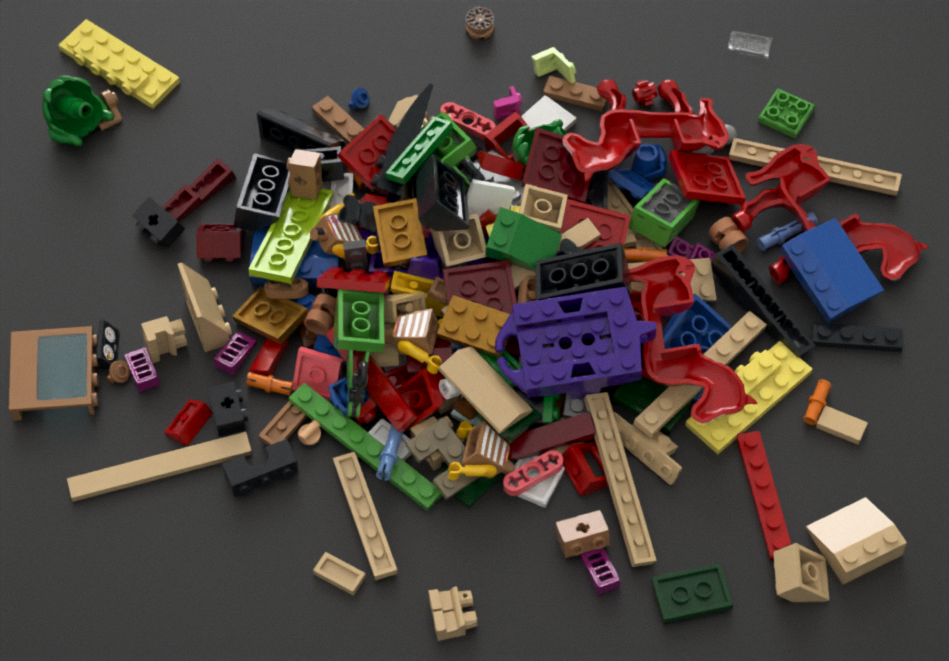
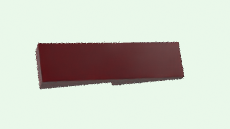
[162,158,237,222]
[504,412,596,462]

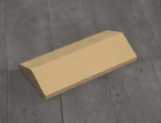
[438,346,533,434]

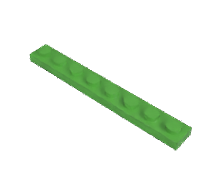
[289,383,442,511]

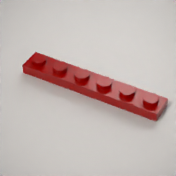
[325,326,417,432]
[736,431,791,560]

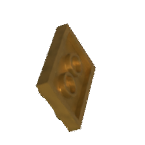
[373,198,428,268]
[232,286,309,344]
[437,295,510,358]

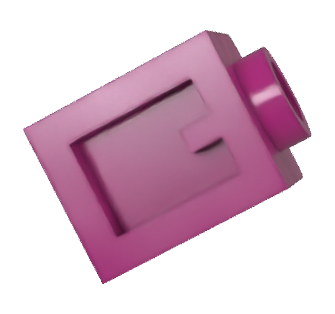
[493,86,523,120]

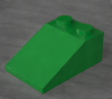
[485,207,562,272]

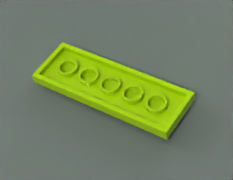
[249,188,334,284]

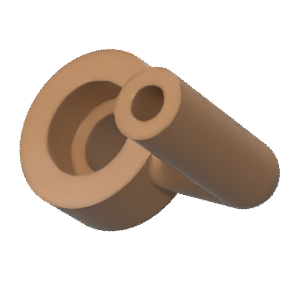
[98,90,122,131]

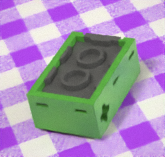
[628,178,700,248]

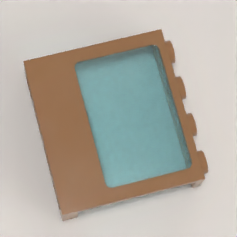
[9,326,99,421]

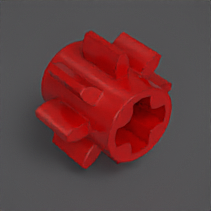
[632,80,658,107]

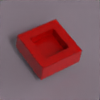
[354,399,378,425]

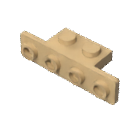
[614,412,682,485]

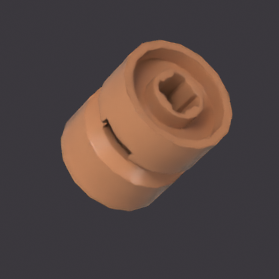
[708,217,749,253]
[304,294,336,336]

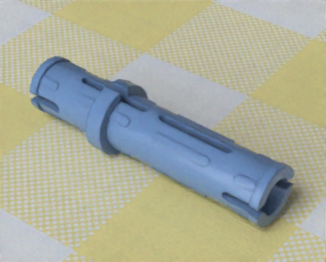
[756,212,818,251]
[376,423,404,480]

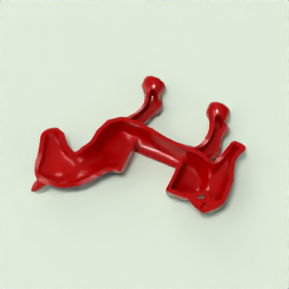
[562,80,729,182]
[731,144,929,285]
[629,255,758,424]

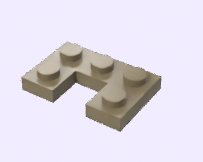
[405,418,480,500]

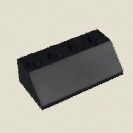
[257,108,345,153]
[233,153,290,232]
[415,155,470,231]
[536,243,631,301]

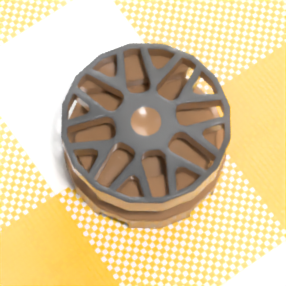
[466,7,494,40]

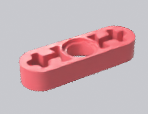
[441,102,496,141]
[503,450,563,496]

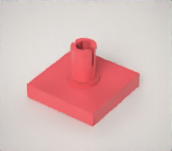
[292,346,344,402]

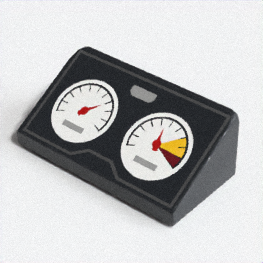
[96,320,120,369]

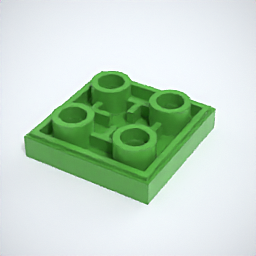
[758,88,815,139]

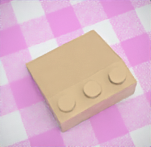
[178,263,232,352]
[806,497,907,585]

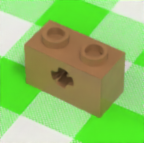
[287,149,323,200]
[555,510,610,558]

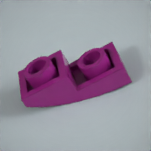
[667,236,716,261]

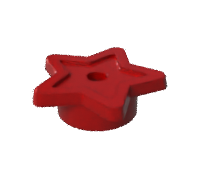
[479,209,497,235]

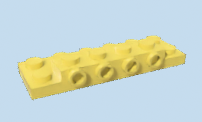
[59,19,180,109]
[685,341,813,454]

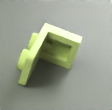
[532,47,576,84]

